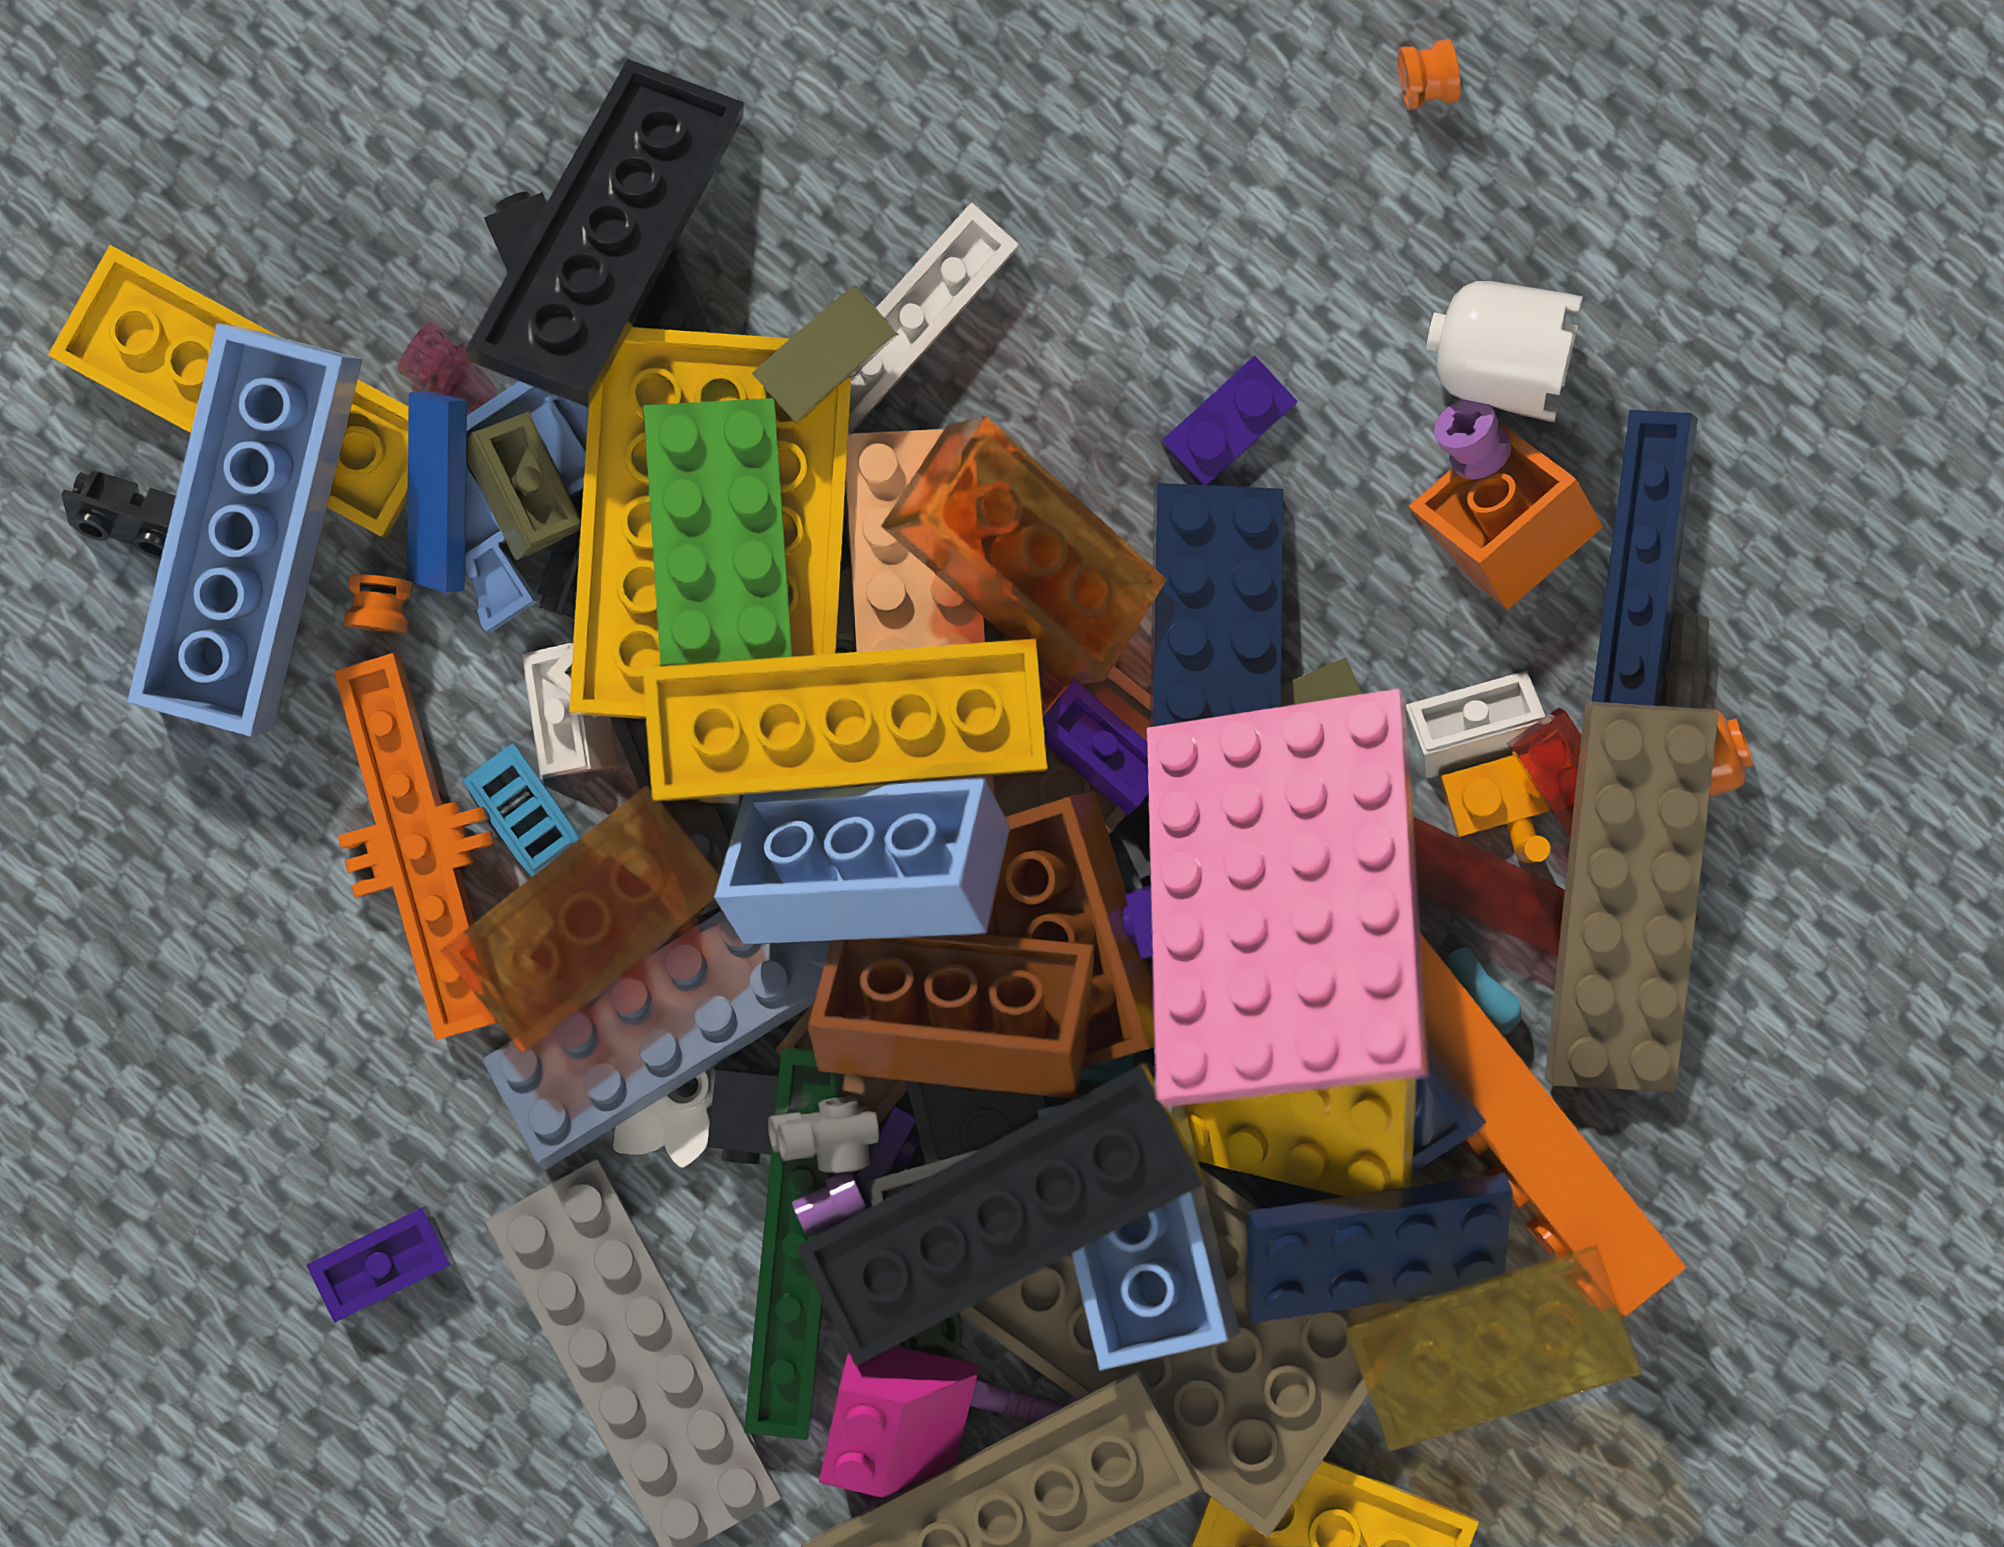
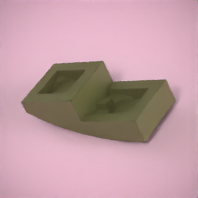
[752,285,899,422]

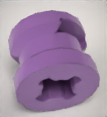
[1434,400,1512,480]

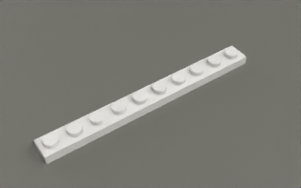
[546,202,1019,719]

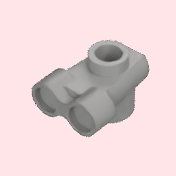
[768,1097,879,1172]

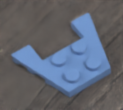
[465,381,589,633]

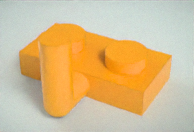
[1439,741,1576,863]

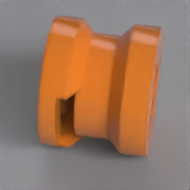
[1397,38,1461,111]
[343,574,413,634]

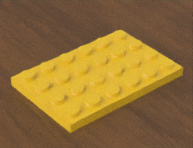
[569,327,851,719]

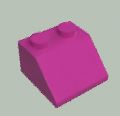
[819,1346,979,1497]

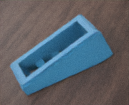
[462,743,590,883]

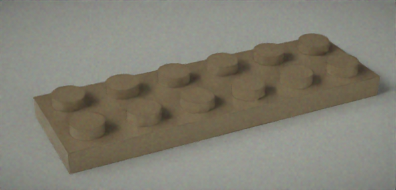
[1545,701,1719,1092]
[801,1368,1202,1547]

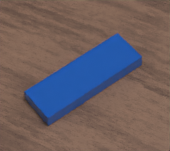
[407,391,467,593]

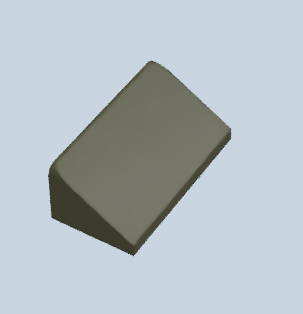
[466,411,581,560]

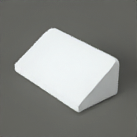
[522,643,617,779]
[1406,671,1548,778]

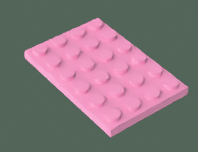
[1147,689,1428,1107]

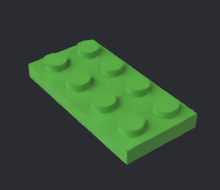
[643,398,792,667]

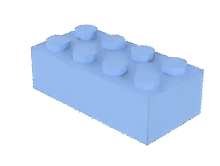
[714,778,1010,944]
[1038,1081,1240,1370]

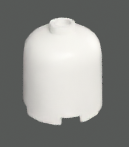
[1426,281,1583,423]

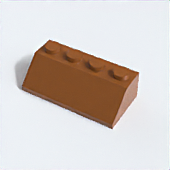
[984,791,1156,1068]
[808,934,1094,1099]

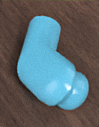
[1444,947,1522,1036]

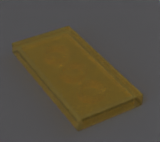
[1346,1244,1641,1451]

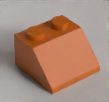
[1408,424,1603,610]

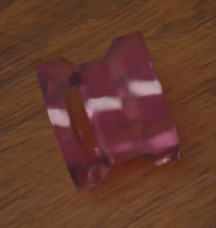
[397,320,472,396]

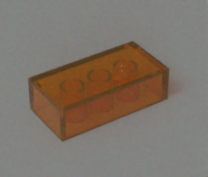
[881,415,1167,686]
[440,786,721,1053]

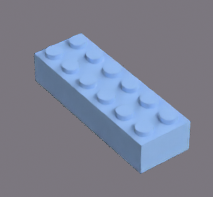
[127,324,363,736]

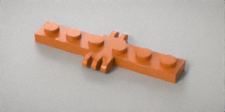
[333,653,502,1040]

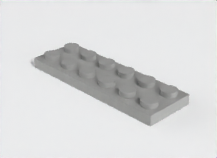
[484,1158,783,1547]

